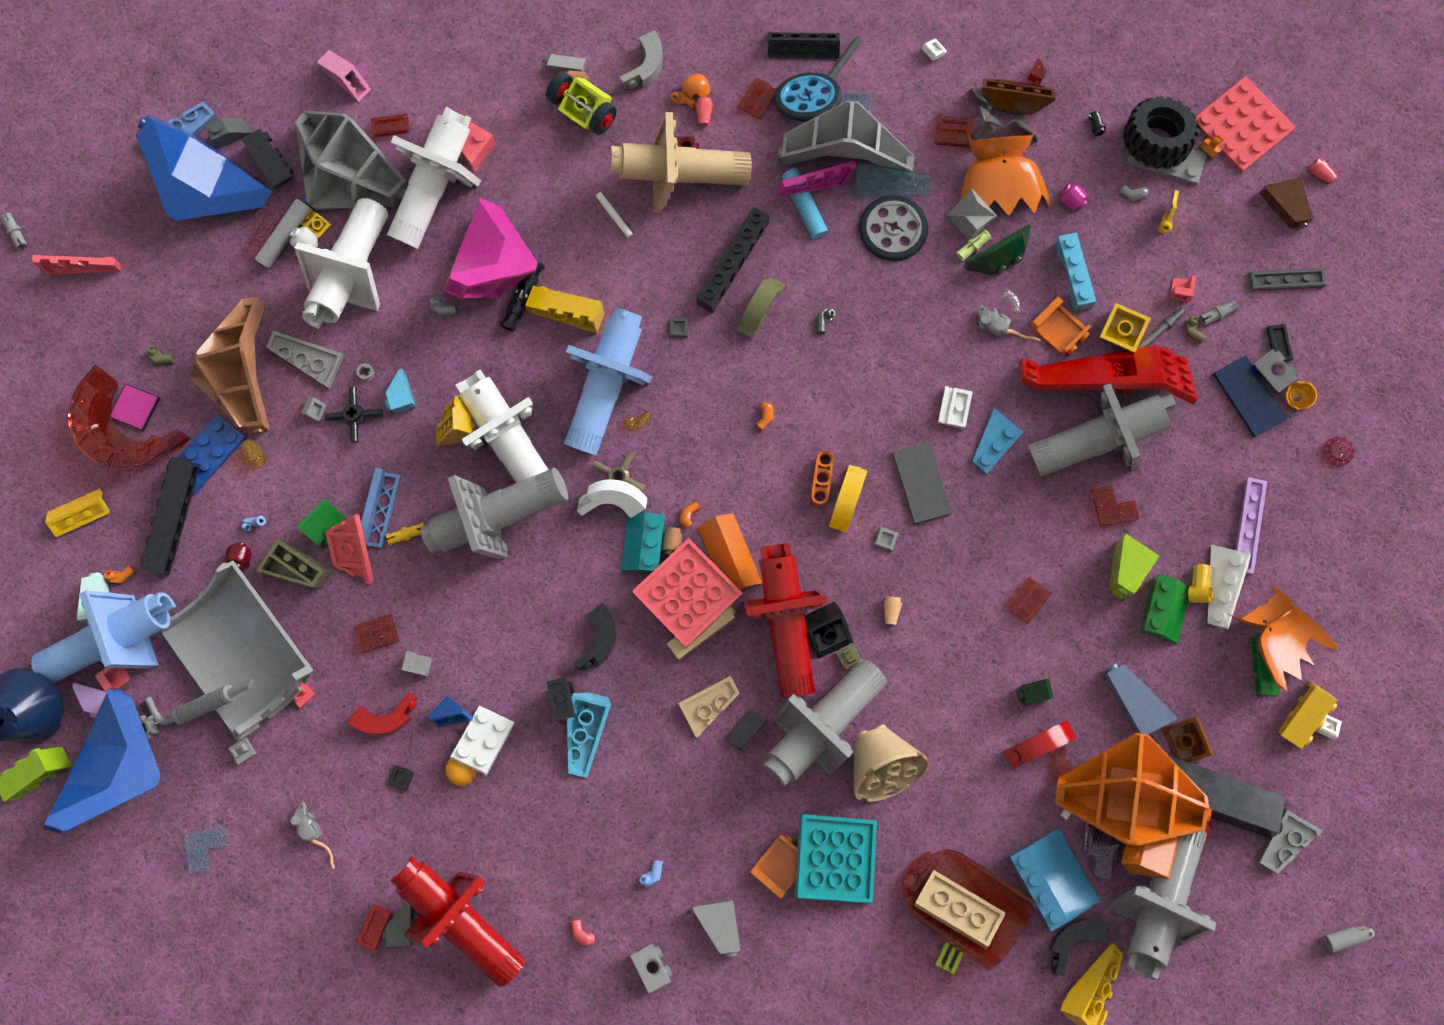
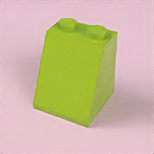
[1109,534,1159,600]

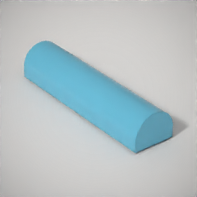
[782,168,829,241]

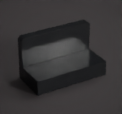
[725,708,767,751]

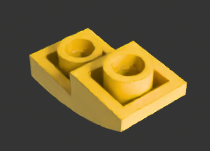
[300,209,331,238]

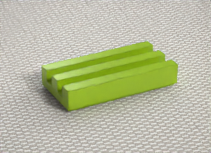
[935,928,970,974]

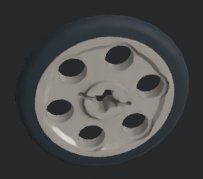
[859,195,928,261]

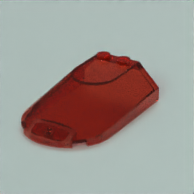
[902,849,1036,972]

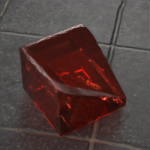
[1027,58,1046,85]

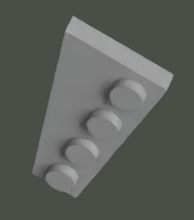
[1126,150,1207,185]
[266,331,344,389]

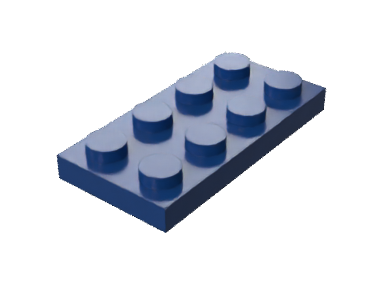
[166,414,246,495]

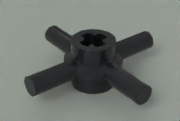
[324,387,383,443]

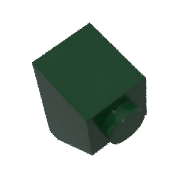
[1017,678,1054,706]

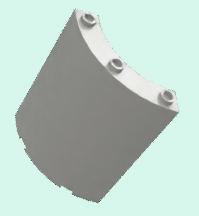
[160,561,314,742]

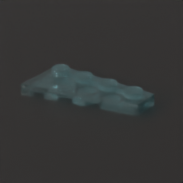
[856,162,930,198]

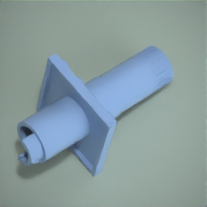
[564,307,652,455]
[31,590,176,684]

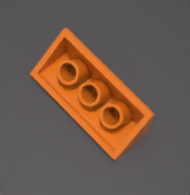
[698,513,762,592]

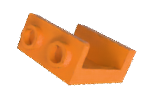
[1030,296,1091,357]
[750,834,798,899]

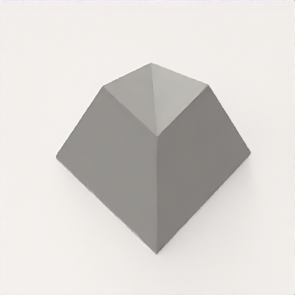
[946,189,997,240]

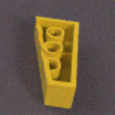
[525,286,605,333]

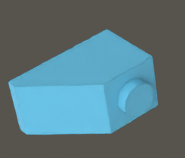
[385,369,416,414]

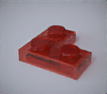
[1091,485,1139,527]

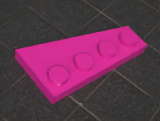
[776,161,857,197]

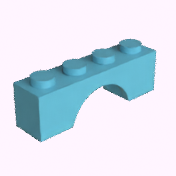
[1055,232,1096,312]

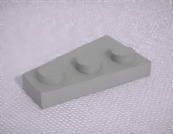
[1257,810,1323,874]

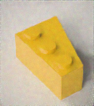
[1278,681,1337,749]

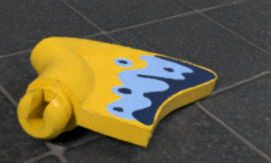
[1157,190,1179,234]

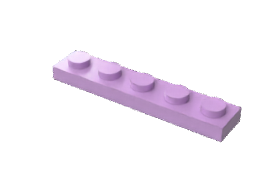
[1235,477,1267,575]

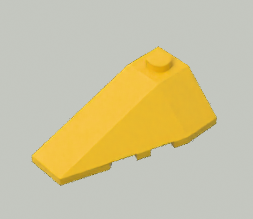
[1060,943,1123,1025]

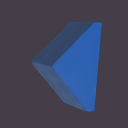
[428,695,473,727]

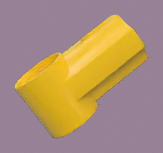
[1188,564,1213,603]

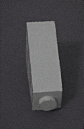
[693,900,741,957]

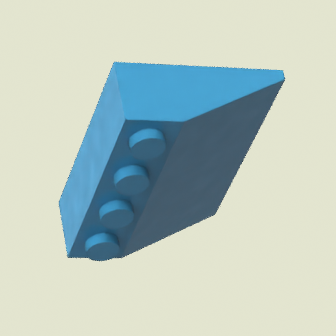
[1007,828,1100,931]

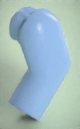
[241,516,266,532]
[639,860,663,887]

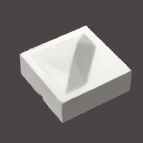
[921,39,947,61]
[1316,715,1341,740]

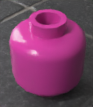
[1059,183,1087,211]

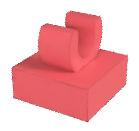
[293,683,316,708]

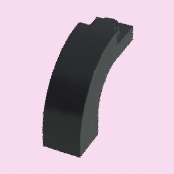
[573,603,616,671]
[1049,919,1109,977]

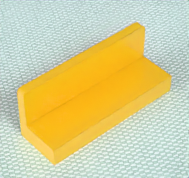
[46,489,110,537]

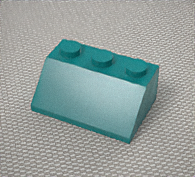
[621,513,665,574]

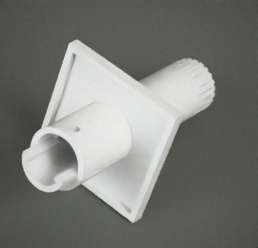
[387,107,481,249]
[295,198,388,329]
[456,370,549,483]

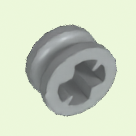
[356,363,375,381]

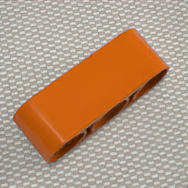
[811,450,834,508]

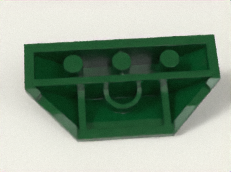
[964,224,1031,275]

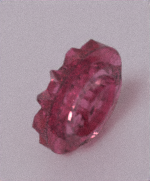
[1323,436,1355,466]

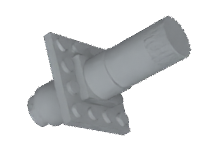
[1028,383,1176,477]
[421,467,569,560]
[762,659,887,787]
[1108,831,1216,979]

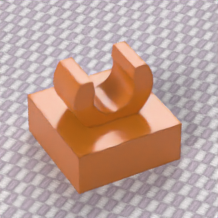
[1199,135,1224,158]

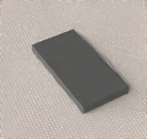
[892,442,952,524]

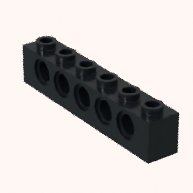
[696,207,769,313]

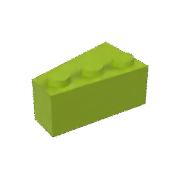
[0,747,73,802]

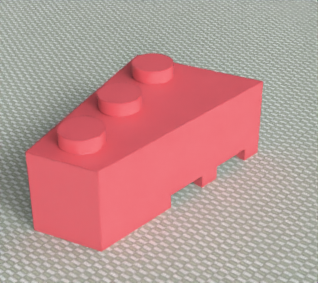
[460,122,495,172]

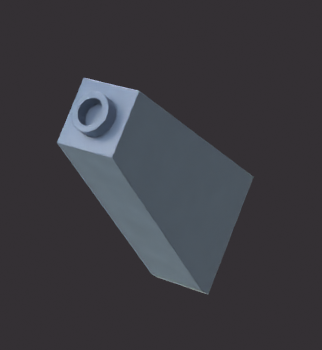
[1103,663,1177,735]

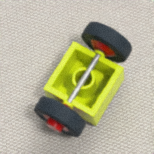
[545,71,617,135]

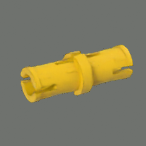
[386,522,424,546]

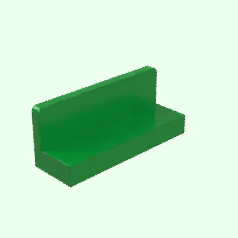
[1251,635,1280,696]

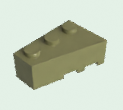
[256,539,331,588]

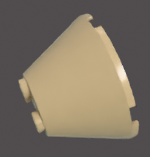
[853,725,929,802]

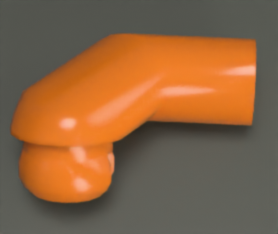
[756,402,774,431]
[679,501,701,528]
[104,566,135,584]

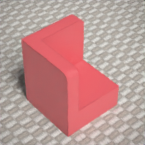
[1170,276,1196,302]
[95,668,131,692]

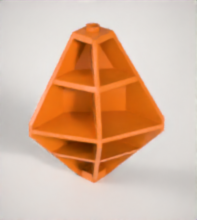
[1055,733,1211,846]

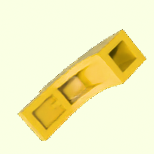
[829,465,867,533]

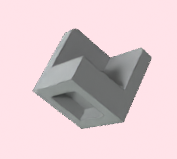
[401,651,432,677]

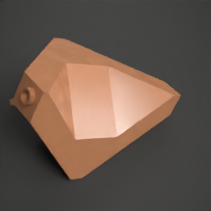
[191,297,269,435]

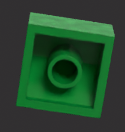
[297,499,347,548]

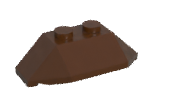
[982,78,1056,115]

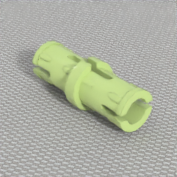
[956,229,992,262]

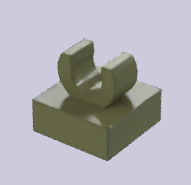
[835,643,862,670]

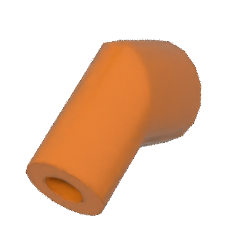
[670,91,697,109]

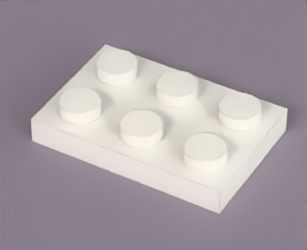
[451,706,514,776]

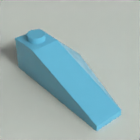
[567,693,611,778]

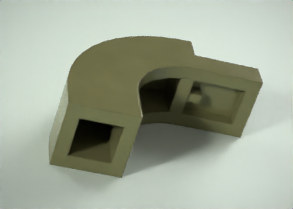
[737,277,786,338]

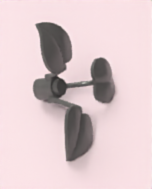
[968,88,1038,142]

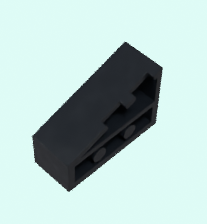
[241,128,294,189]

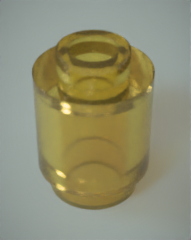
[239,439,267,468]

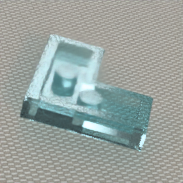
[184,826,228,874]

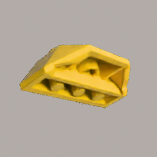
[436,396,474,446]

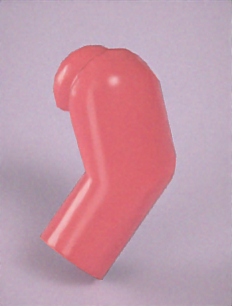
[571,920,595,947]

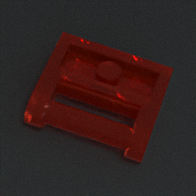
[934,113,974,148]

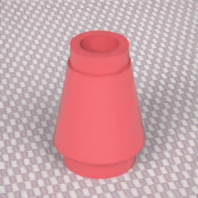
[695,97,713,125]
[1308,158,1337,184]

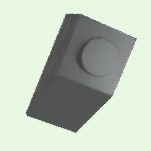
[205,118,251,149]
[383,904,414,947]

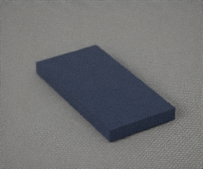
[1213,355,1287,437]

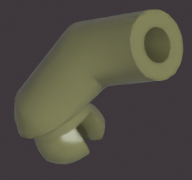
[1185,316,1206,344]
[147,346,174,365]

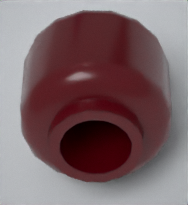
[224,542,252,572]

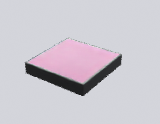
[109,383,160,431]

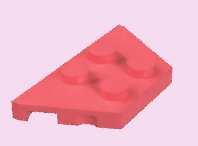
[325,514,374,584]

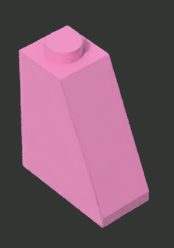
[317,50,371,102]

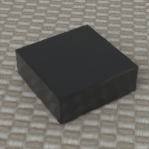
[388,765,414,791]

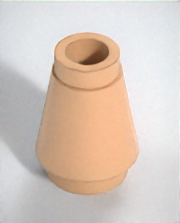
[883,596,902,625]

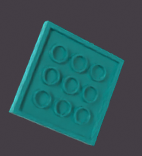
[795,814,877,903]

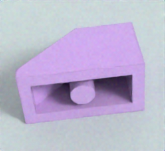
[72,683,107,718]

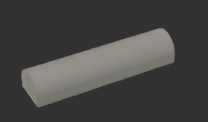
[255,199,311,269]

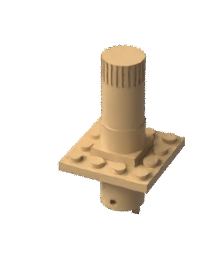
[610,112,752,213]

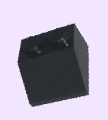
[805,602,853,659]

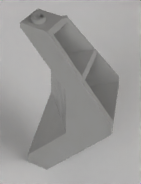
[778,101,915,178]
[294,111,408,210]

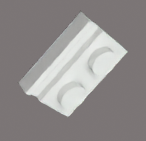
[938,386,972,429]

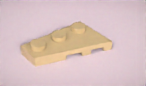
[678,676,740,738]

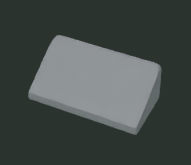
[547,54,586,72]

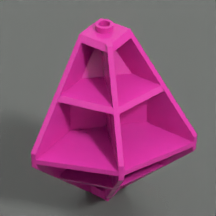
[442,198,538,299]

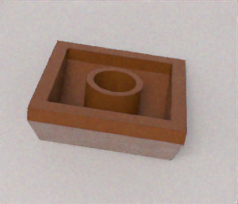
[1162,716,1213,762]

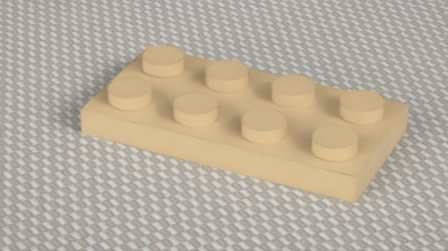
[914,870,1006,950]

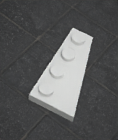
[1207,545,1251,630]

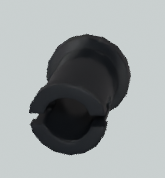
[1088,111,1106,136]

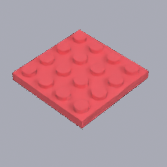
[1196,76,1296,173]
[632,538,743,648]

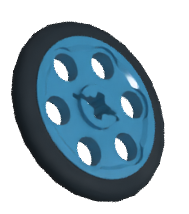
[774,73,842,121]

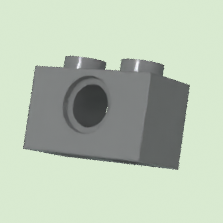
[1254,349,1298,394]
[630,943,673,993]

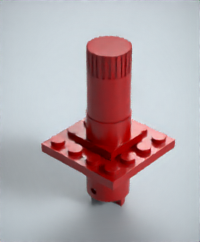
[743,543,827,698]
[390,856,525,988]

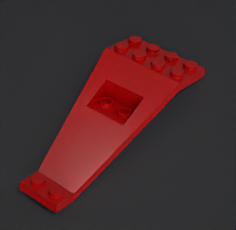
[1018,345,1198,405]

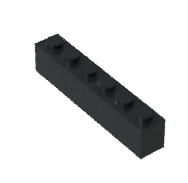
[140,457,201,575]

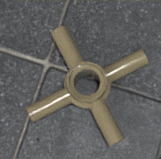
[593,450,646,493]

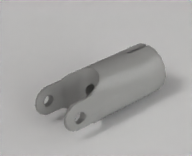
[1324,926,1375,954]

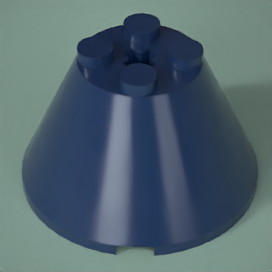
[0,668,64,744]

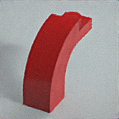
[348,692,418,735]
[1003,720,1076,769]

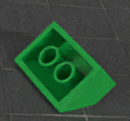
[1139,574,1189,644]

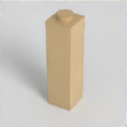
[667,606,736,661]

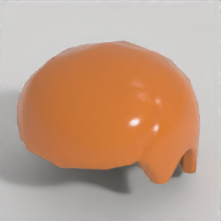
[681,74,711,98]

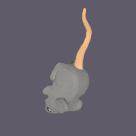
[978,305,1041,341]
[290,802,335,869]

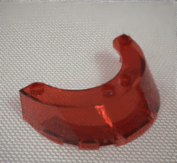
[67,364,191,469]

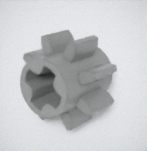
[139,715,159,740]

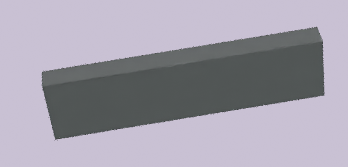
[1248,268,1327,291]

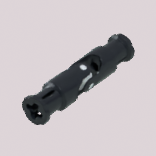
[499,261,545,332]

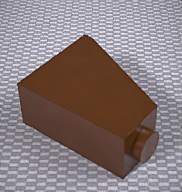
[1260,178,1314,229]

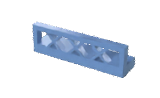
[361,468,401,549]

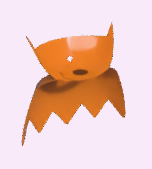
[960,124,1050,215]
[1227,584,1339,692]

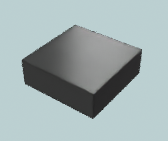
[669,317,689,337]

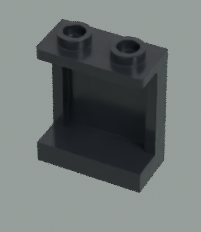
[546,677,576,725]

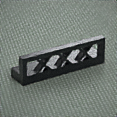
[768,32,840,58]

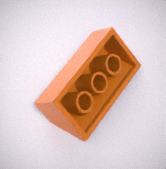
[1121,836,1179,879]

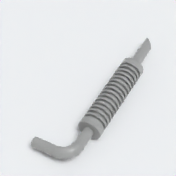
[144,679,254,726]

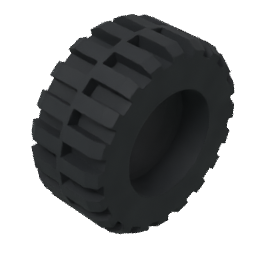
[1123,97,1199,169]

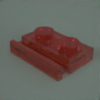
[738,77,777,120]
[1006,576,1052,624]
[353,614,400,654]

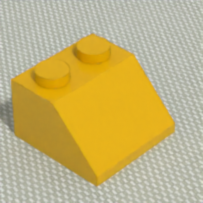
[1099,303,1151,353]

